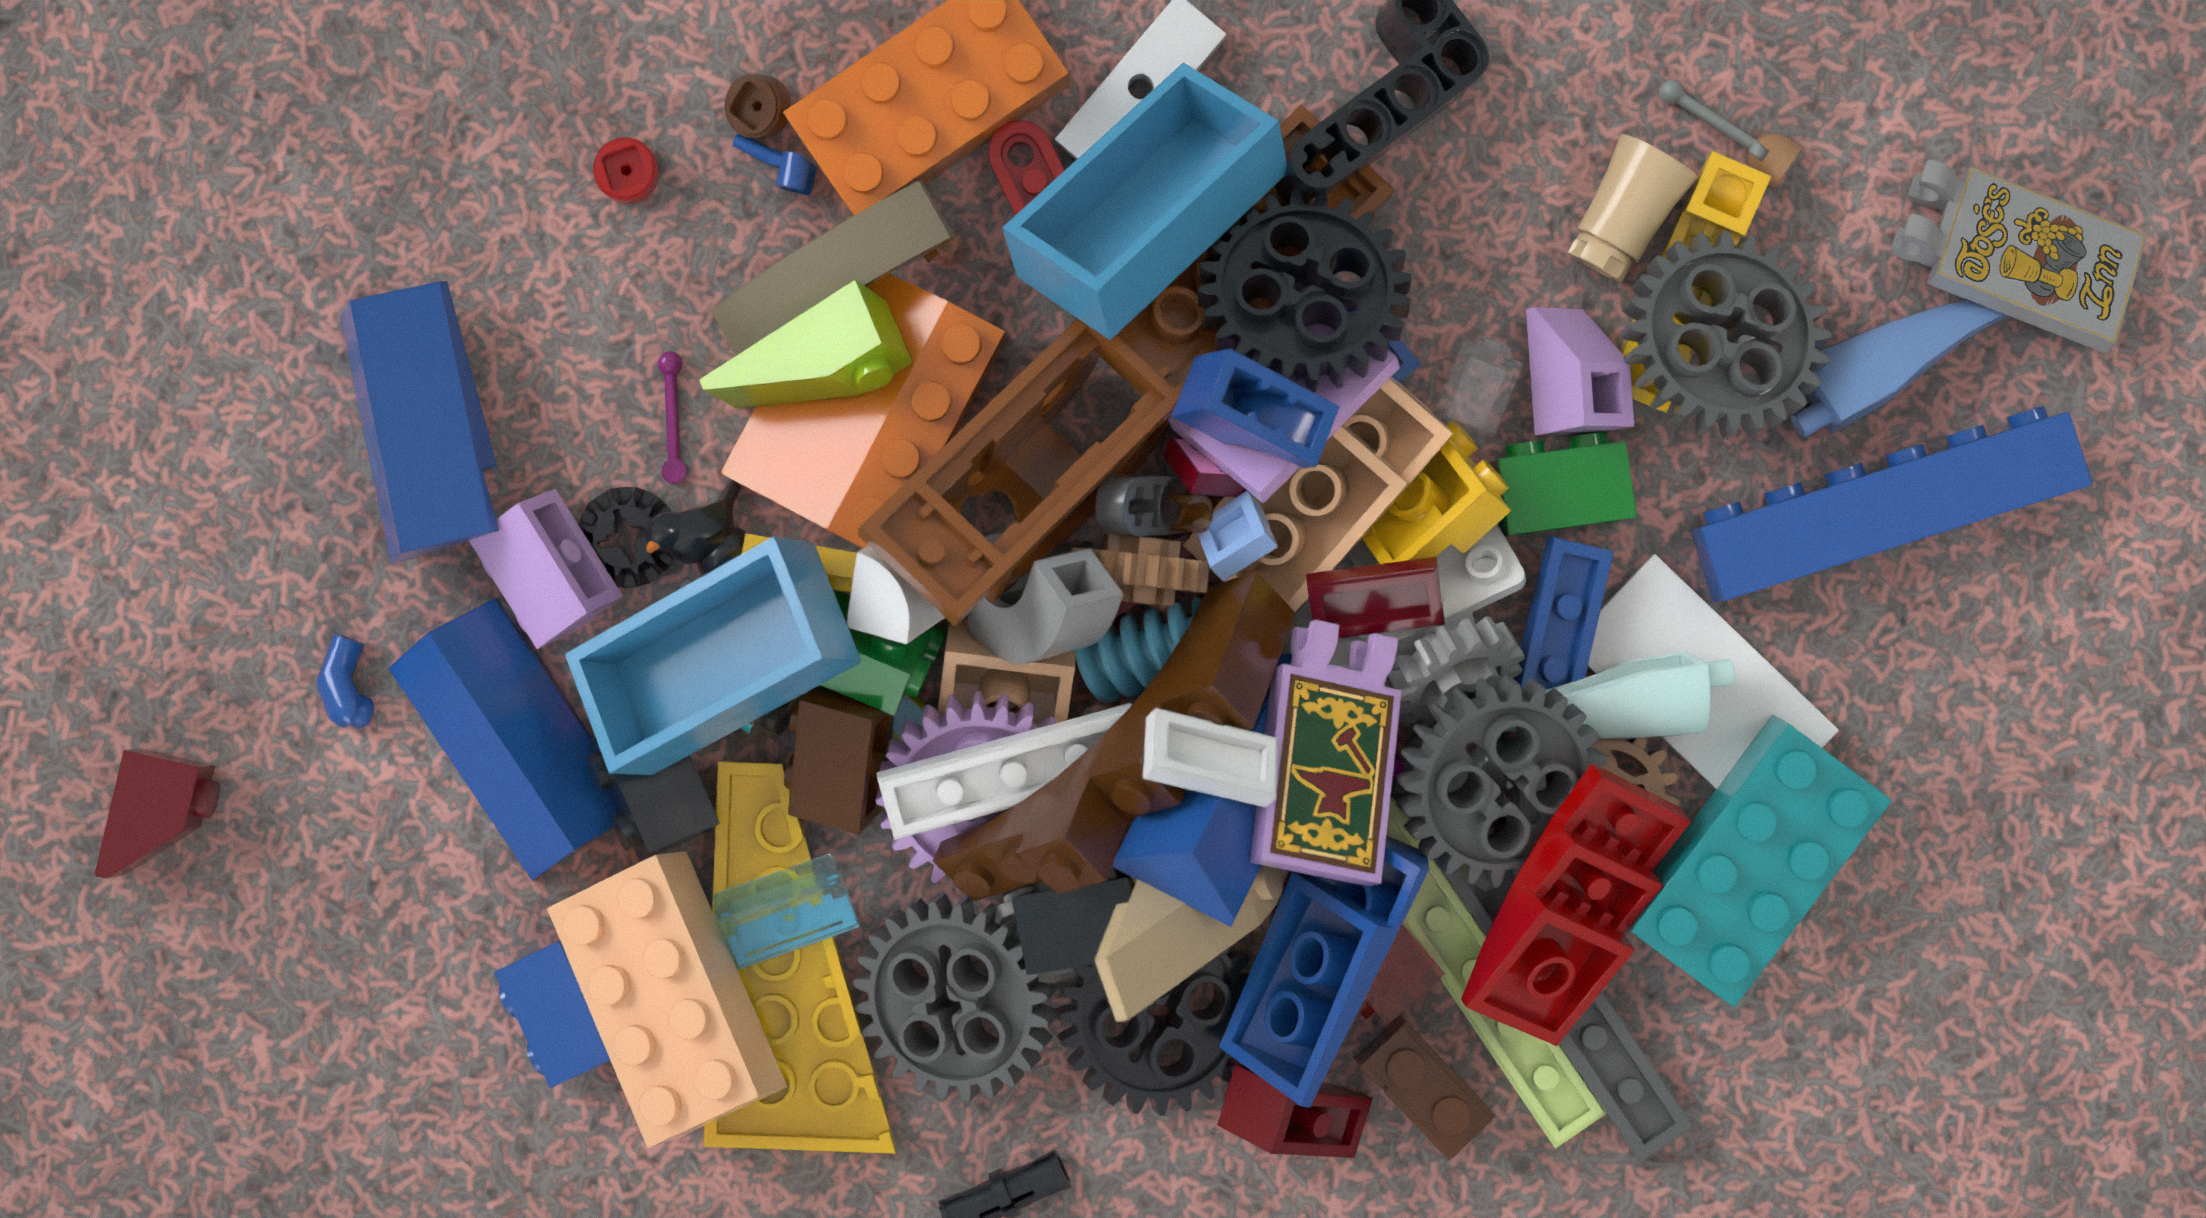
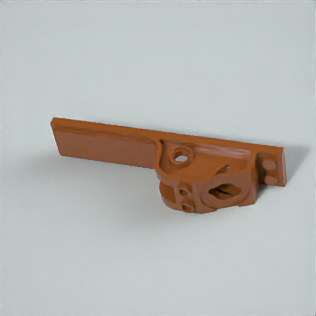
[858,105,1395,627]

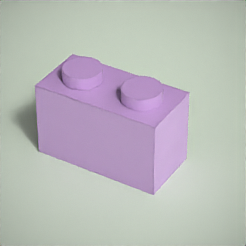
[469,489,623,649]

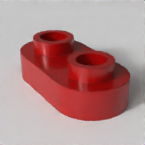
[988,120,1065,216]

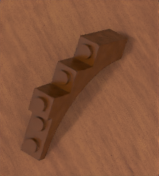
[933,570,1296,901]

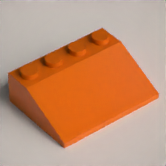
[721,273,1007,548]

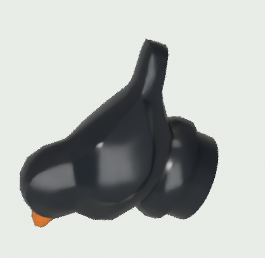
[644,480,746,575]

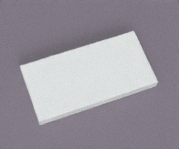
[1587,554,1839,790]

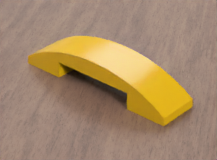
[1620,151,1771,413]

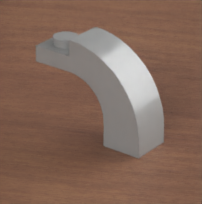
[966,532,1123,664]

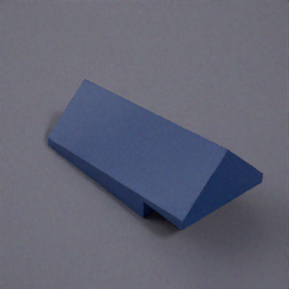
[341,281,499,564]
[388,598,618,881]
[1112,653,1292,927]
[1219,835,1429,1108]

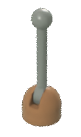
[1659,80,1803,190]

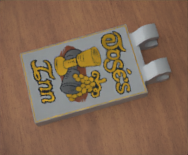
[1890,160,2147,353]

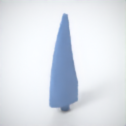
[1791,299,2008,438]

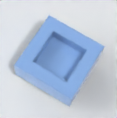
[1194,490,1278,581]

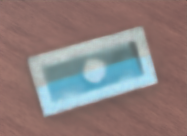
[713,854,859,969]

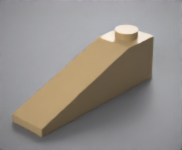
[1095,865,1283,1022]

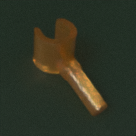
[1169,492,1222,533]

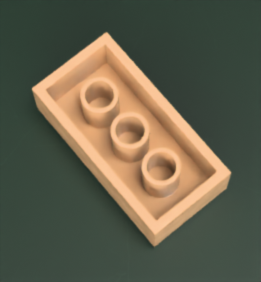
[547,851,787,1148]

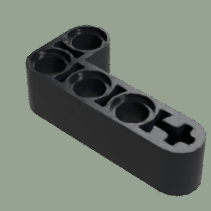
[1274,0,1489,205]

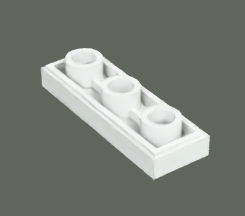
[1055,0,1226,160]

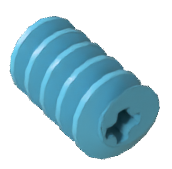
[1074,597,1202,703]

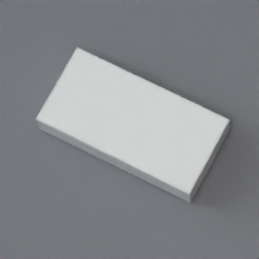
[1143,708,1278,807]

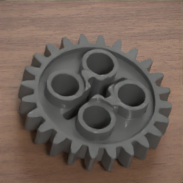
[1620,230,1832,440]
[1396,675,1607,887]
[853,894,1058,1103]

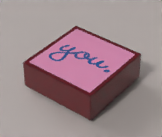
[1163,437,1247,497]

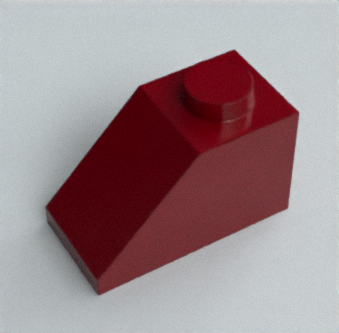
[94,748,220,879]
[1217,1064,1373,1158]

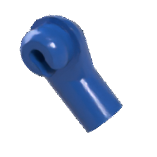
[317,633,375,729]

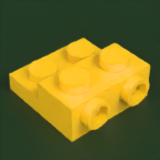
[1362,420,1512,564]

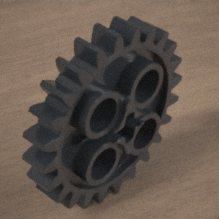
[1198,189,1412,393]
[1055,946,1251,1116]

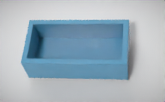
[1002,62,1287,340]
[565,536,861,775]

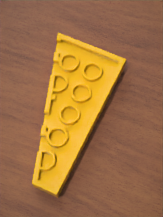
[703,761,897,1154]

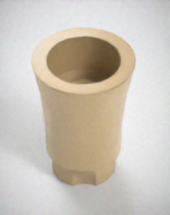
[1568,134,1698,283]

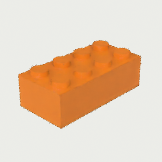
[783,0,1070,216]

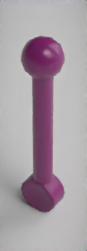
[657,351,687,484]

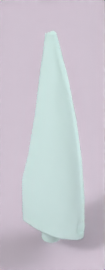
[1448,651,1735,739]

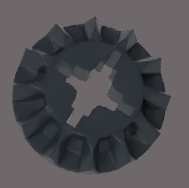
[578,487,673,588]

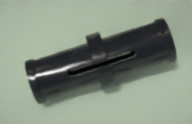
[938,1149,1071,1218]

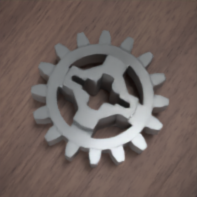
[1386,617,1525,727]

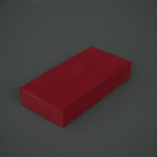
[1306,557,1445,638]

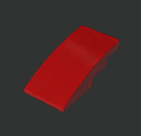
[1461,763,1692,1046]

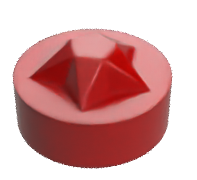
[593,137,660,204]

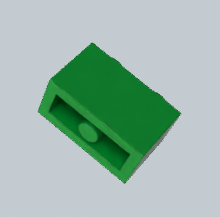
[1491,432,1637,537]

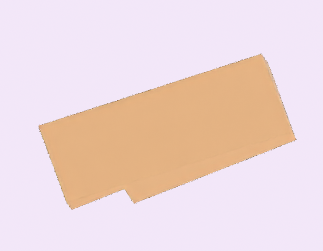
[1183,377,1454,613]

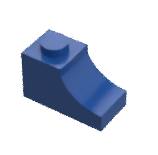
[1171,348,1340,469]

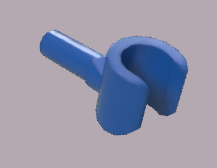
[733,134,816,195]

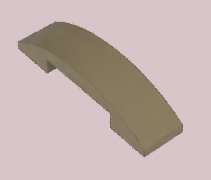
[711,181,954,355]

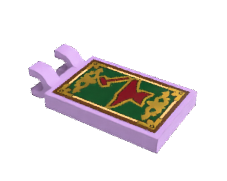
[1250,619,1402,886]

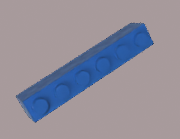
[1690,405,2093,602]

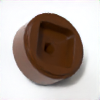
[725,74,791,139]

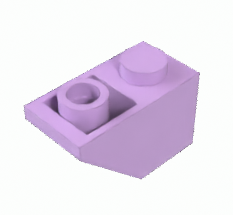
[1526,307,1634,436]

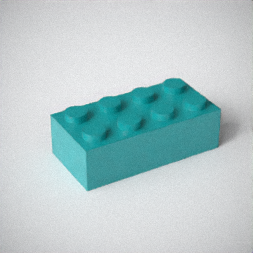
[1629,715,1893,1007]

